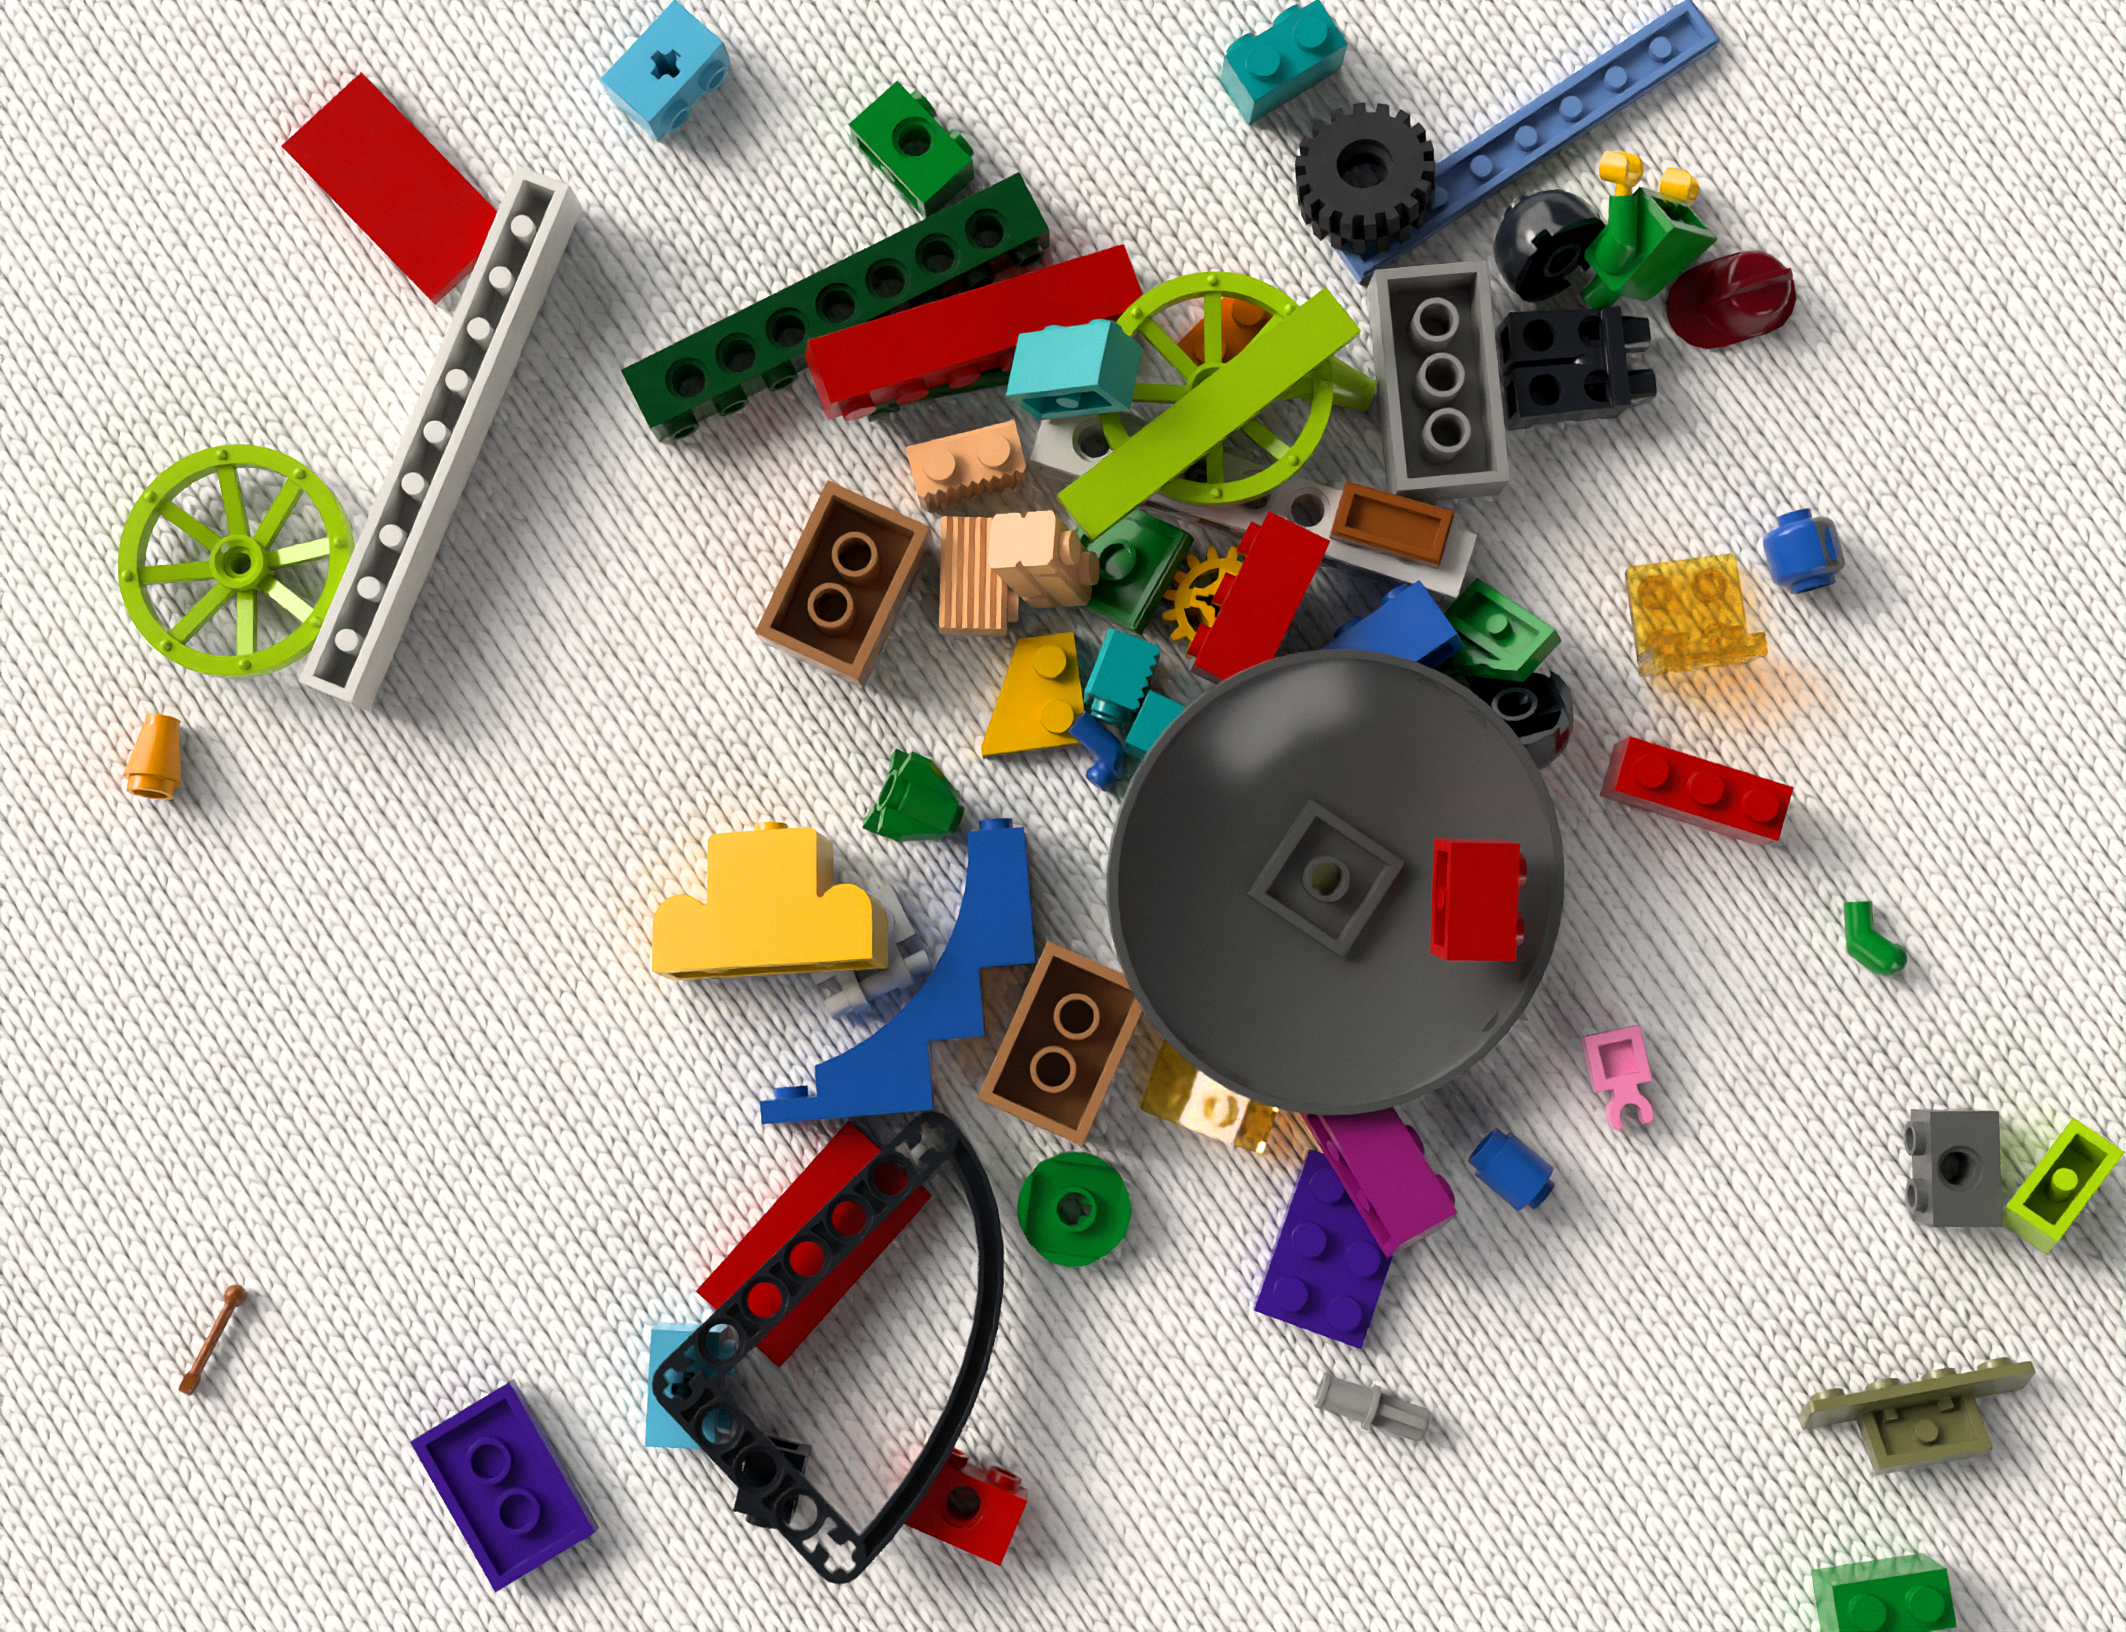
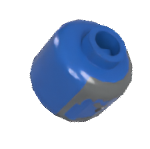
[1763,508,1845,595]

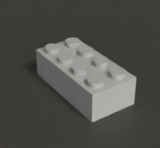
[1367,260,1510,502]

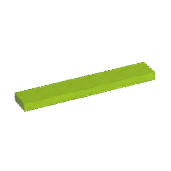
[1057,287,1361,543]

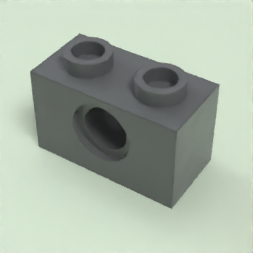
[1904,1109,2003,1227]

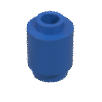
[1468,1127,1555,1211]

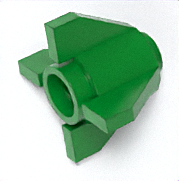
[862,749,965,842]

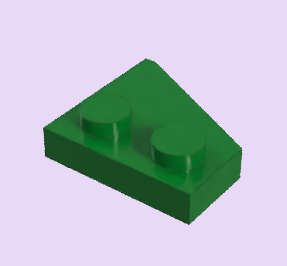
[1434,578,1562,682]

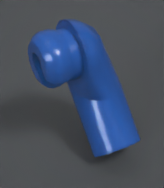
[1068,711,1126,792]

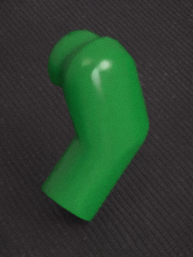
[1843,901,1908,976]

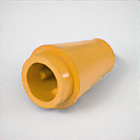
[123,714,181,800]

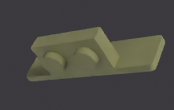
[1798,1357,2036,1475]

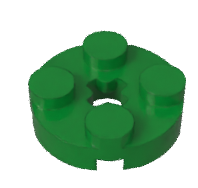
[1017,1151,1131,1267]

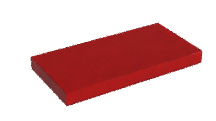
[281,72,497,305]
[696,1120,933,1368]

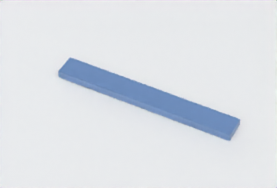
[1328,0,1721,284]

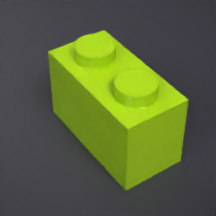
[2002,1117,2125,1255]

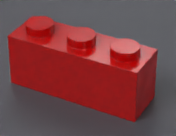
[1186,511,1331,685]
[1599,736,1794,846]

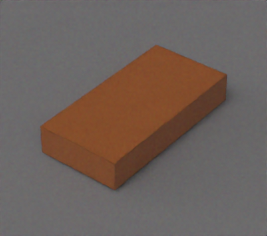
[1329,481,1455,569]

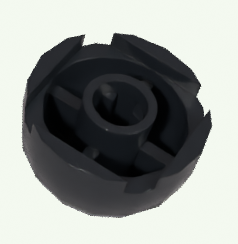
[1493,189,1606,303]
[1470,670,1574,770]

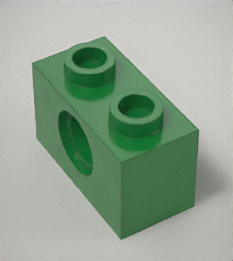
[848,81,974,219]

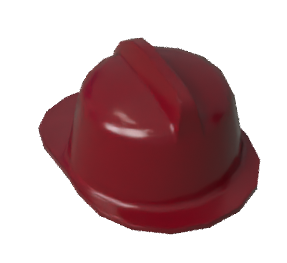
[1666,250,1796,349]

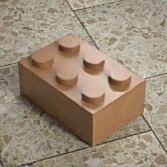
[755,480,934,689]
[977,941,1143,1146]

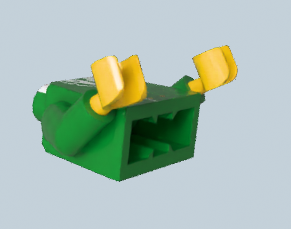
[1580,151,1718,310]

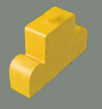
[652,822,888,981]

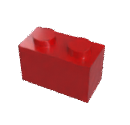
[1430,838,1527,962]

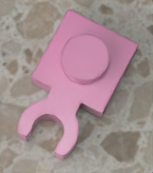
[1580,1025,1653,1130]

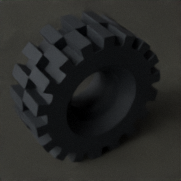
[1295,103,1435,254]

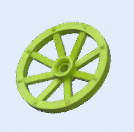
[1098,271,1333,508]
[118,444,355,679]

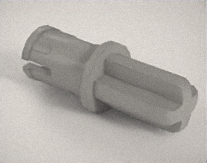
[1314,1372,1430,1442]

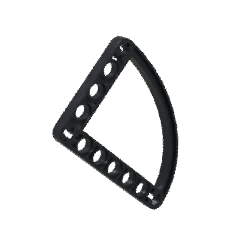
[652,1111,1004,1585]

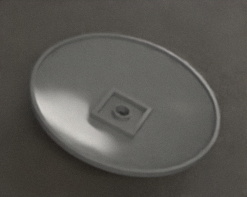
[1106,649,1565,1115]

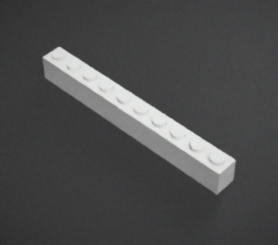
[298,165,582,711]

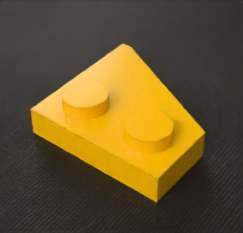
[981,632,1084,758]

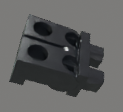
[1497,306,1657,431]

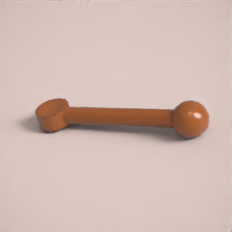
[178,1284,247,1396]

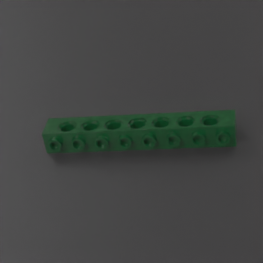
[621,172,1050,442]

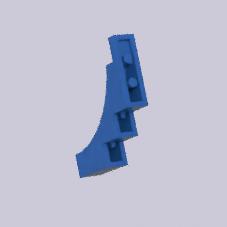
[760,818,1036,1124]

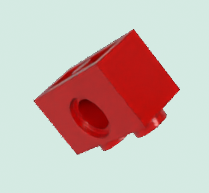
[904,1444,1028,1566]

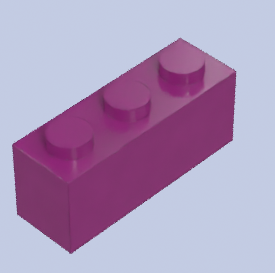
[1300,1107,1458,1258]

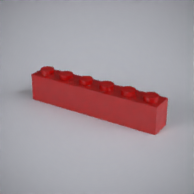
[805,244,1143,421]

